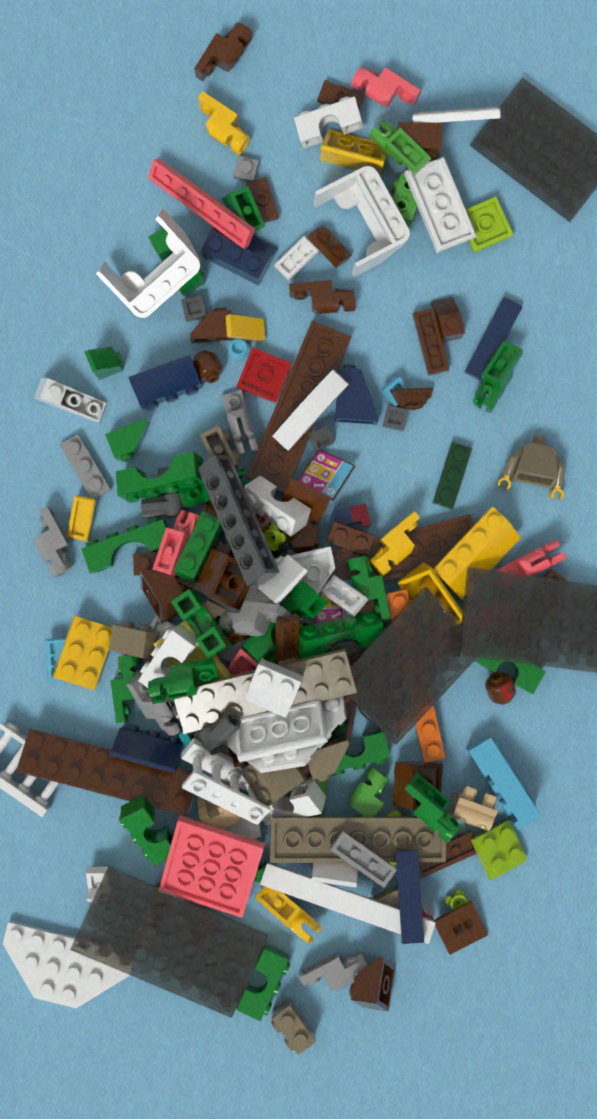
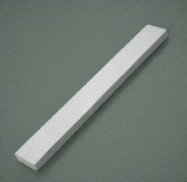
[260,862,436,944]

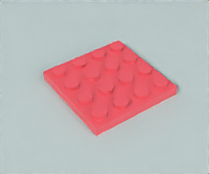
[159,816,265,918]

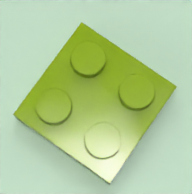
[466,197,514,254]
[471,820,527,880]

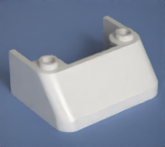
[313,166,410,277]
[96,208,201,318]

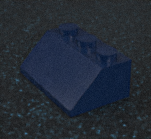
[201,227,278,286]
[128,355,202,410]
[110,724,184,773]

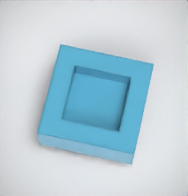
[380,376,408,407]

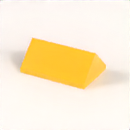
[320,129,387,177]
[397,562,467,633]

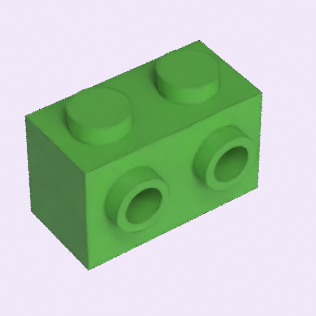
[391,173,417,228]

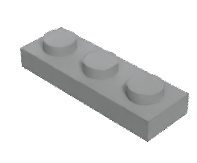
[60,434,111,499]
[329,830,397,888]

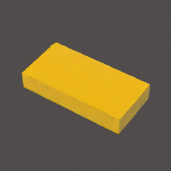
[226,314,265,341]
[67,495,97,542]

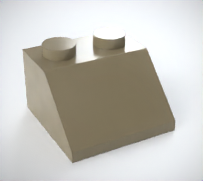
[308,735,349,782]
[240,764,307,806]

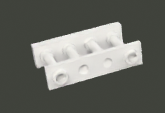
[0,722,59,817]
[181,738,270,825]

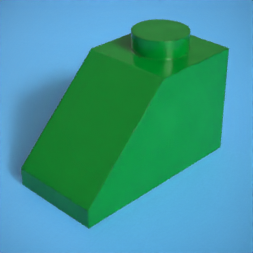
[222,186,266,232]
[84,347,124,380]
[105,419,149,462]

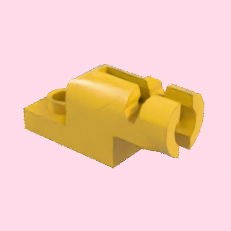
[198,91,250,156]
[369,511,420,576]
[255,886,322,944]

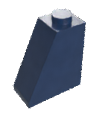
[334,364,378,425]

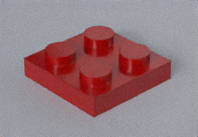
[236,347,292,404]

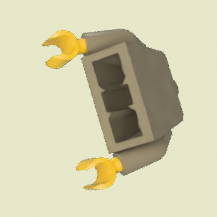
[497,436,565,500]

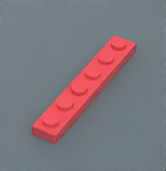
[148,158,255,249]

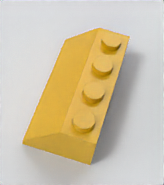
[432,507,521,601]

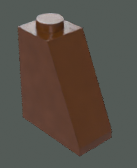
[265,522,321,554]

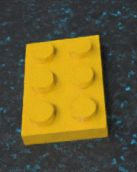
[52,615,112,690]

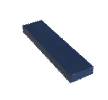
[464,297,523,382]
[395,850,425,944]

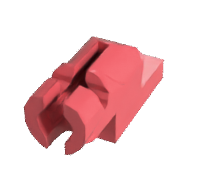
[351,66,421,107]
[153,510,200,576]
[495,540,566,589]

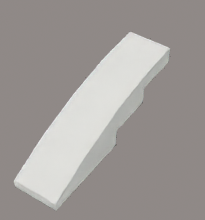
[272,369,349,451]

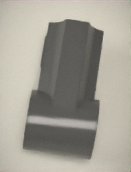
[141,493,185,518]
[199,712,241,755]

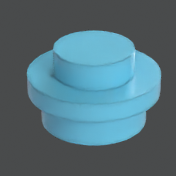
[228,338,249,360]

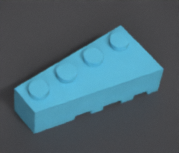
[466,736,541,830]

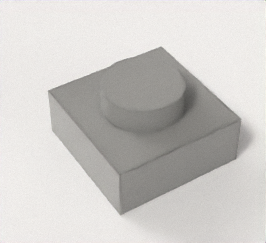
[233,155,259,182]

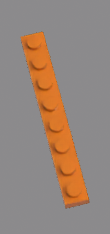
[386,589,446,763]

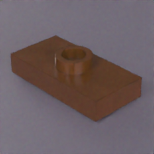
[317,80,364,109]
[246,177,279,223]
[275,613,299,661]

